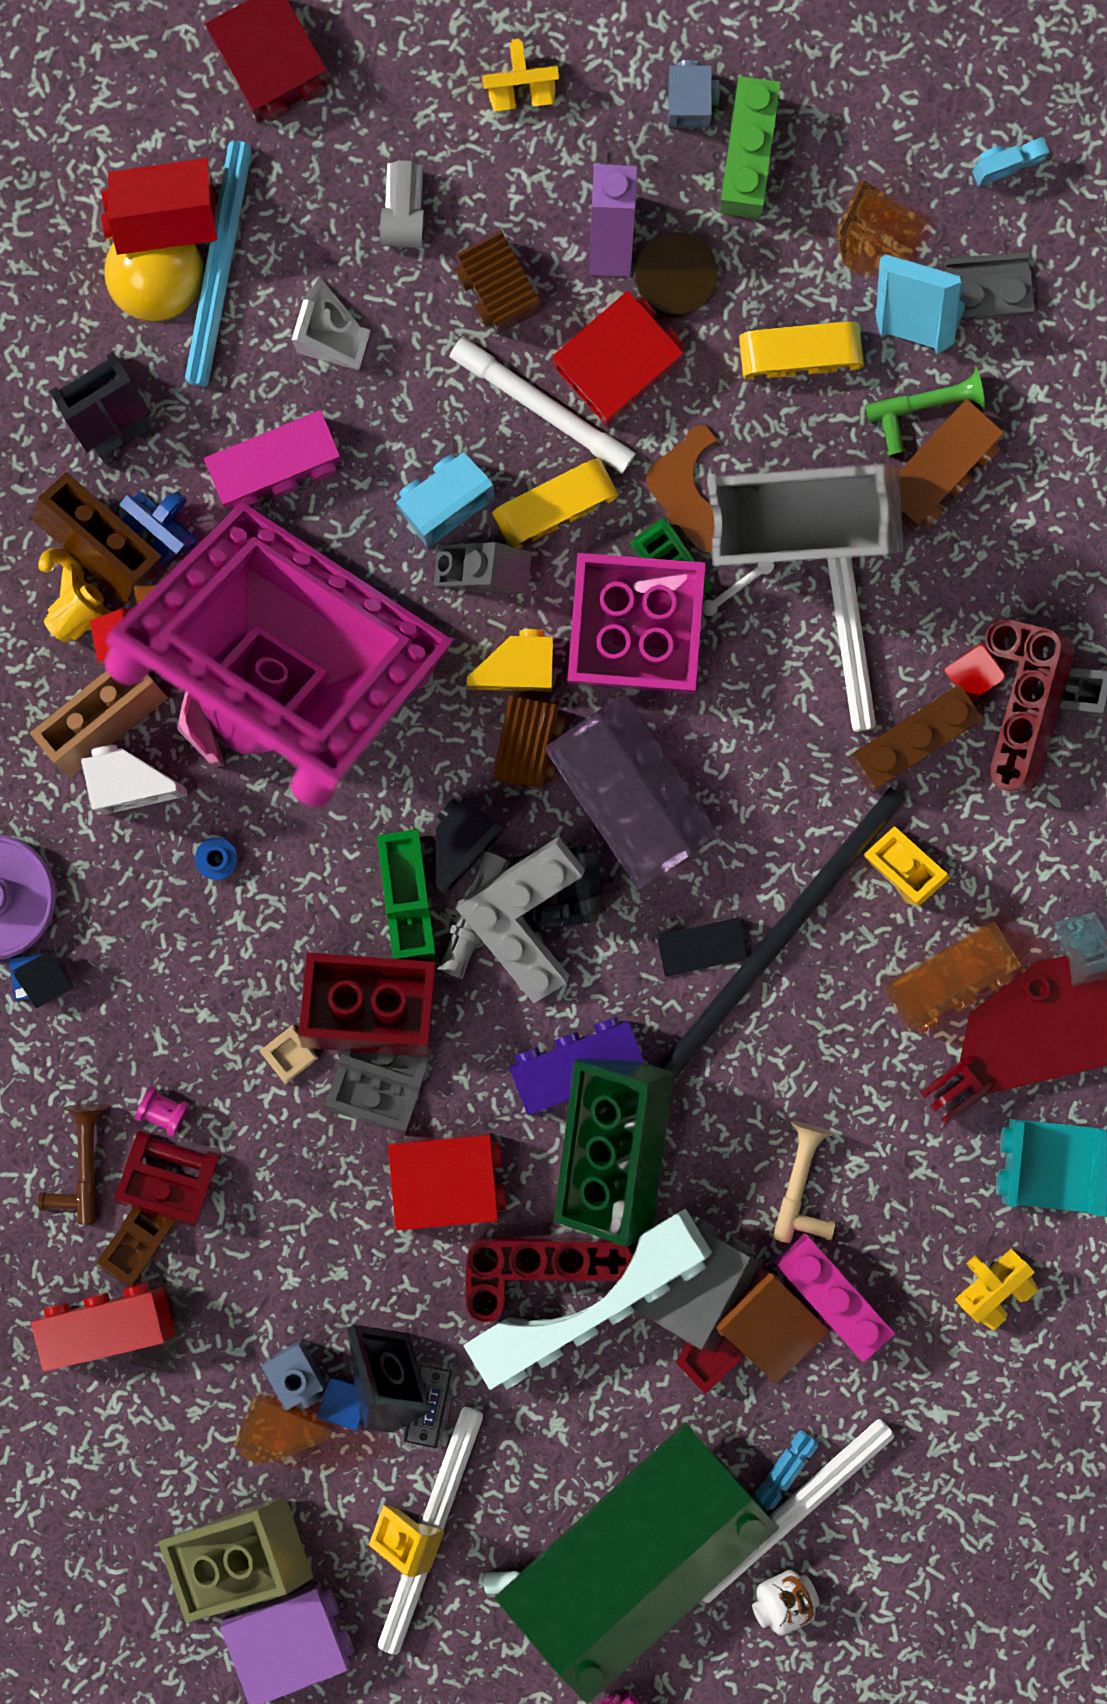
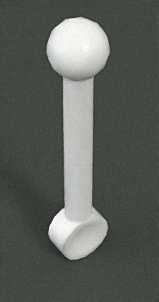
[702,562,774,616]

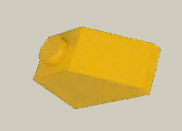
[467,629,553,692]

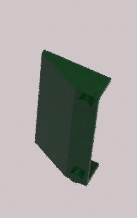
[495,1422,779,1704]

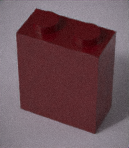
[205,0,330,123]

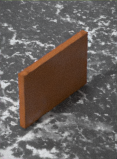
[716,1273,830,1384]

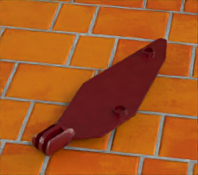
[919,946,1107,1126]

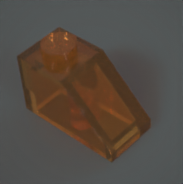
[233,1392,336,1464]

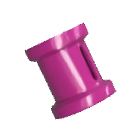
[134,1085,190,1138]

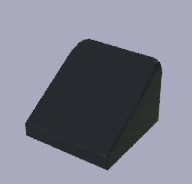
[12,950,75,1008]

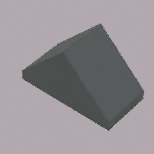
[1034,668,1107,720]

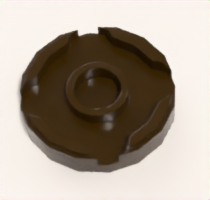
[635,232,718,317]

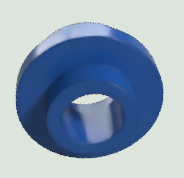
[195,838,238,880]

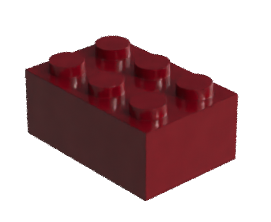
[298,952,436,1057]

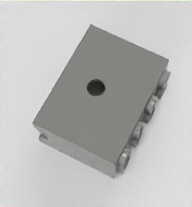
[708,464,903,566]

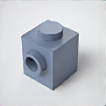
[668,60,719,127]
[261,1339,327,1411]

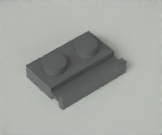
[944,252,1035,321]

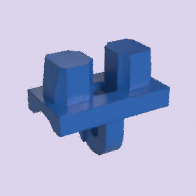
[120,491,198,566]

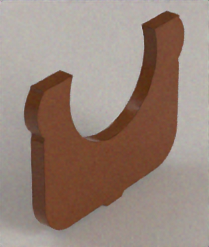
[646,425,718,554]

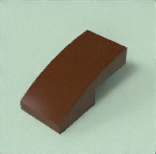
[95,1209,176,1287]

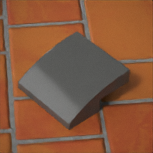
[325,1048,433,1135]

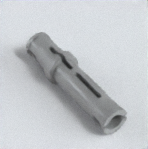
[438,852,510,979]

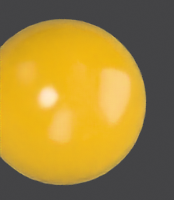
[104,242,204,321]

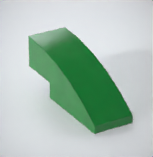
[377,829,438,964]

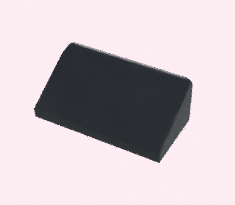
[656,917,747,977]

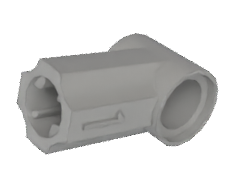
[380,160,425,248]

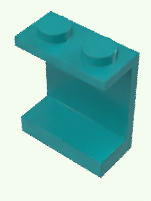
[996,1119,1107,1217]

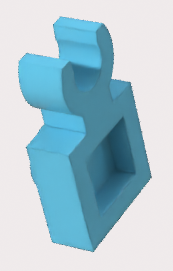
[972,137,1050,187]

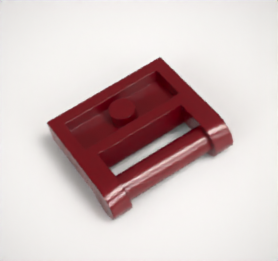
[114,1130,220,1227]

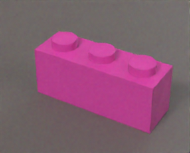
[203,410,343,511]
[773,1232,895,1363]

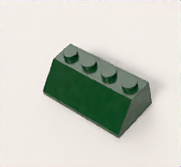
[554,1058,674,1247]

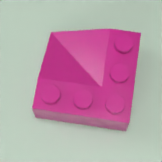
[568,553,706,694]

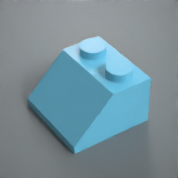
[396,452,495,548]

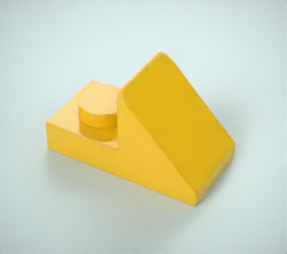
[864,826,950,907]
[369,1505,444,1578]

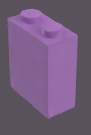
[220,1580,354,1704]

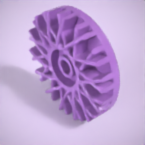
[0,834,58,960]

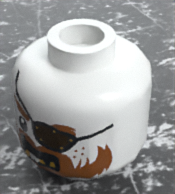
[752,1570,819,1636]

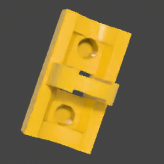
[482,38,559,111]
[955,1249,1038,1330]

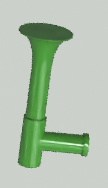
[865,366,985,456]

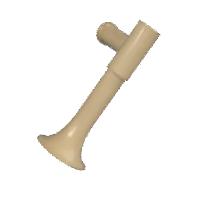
[773,1121,835,1243]

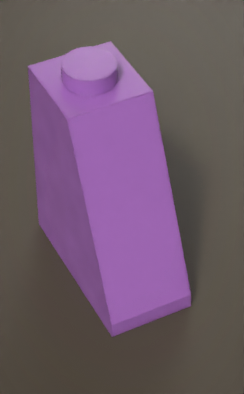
[589,164,637,277]

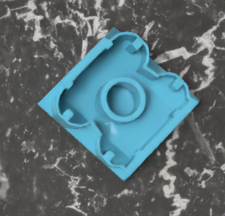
[876,254,965,355]

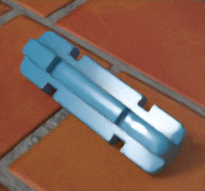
[755,1430,818,1510]

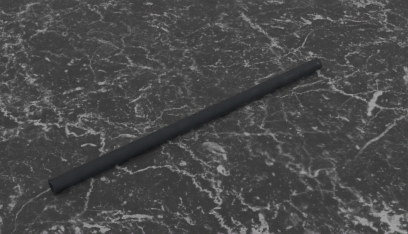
[658,787,906,1081]

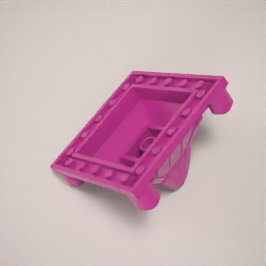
[105,502,453,807]

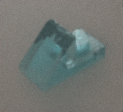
[1054,912,1107,986]

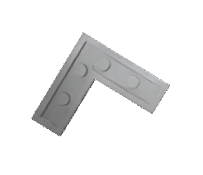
[456,837,585,1003]

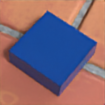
[316,1375,361,1431]

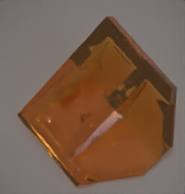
[836,180,926,276]

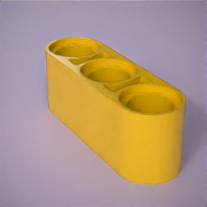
[739,322,864,380]
[492,458,619,549]

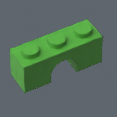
[719,76,781,219]

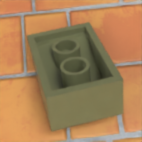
[158,1496,314,1623]

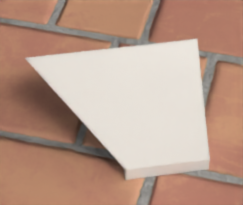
[292,276,371,370]

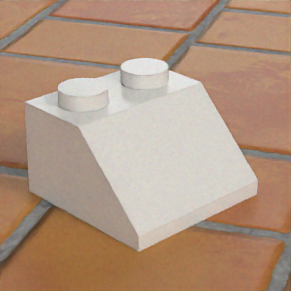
[81,745,188,815]

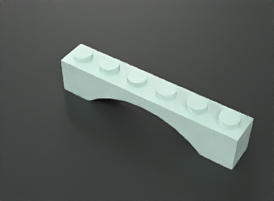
[463,1209,712,1390]

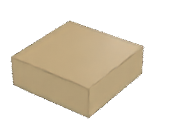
[260,1025,319,1084]

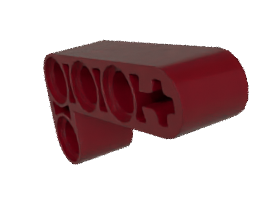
[985,619,1075,793]
[465,1237,633,1323]

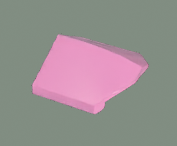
[177,692,224,767]

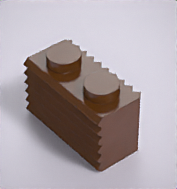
[454,230,541,335]
[492,696,566,791]

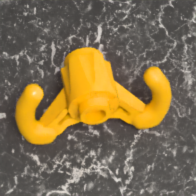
[38,548,111,643]

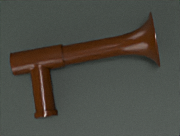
[38,1104,108,1225]

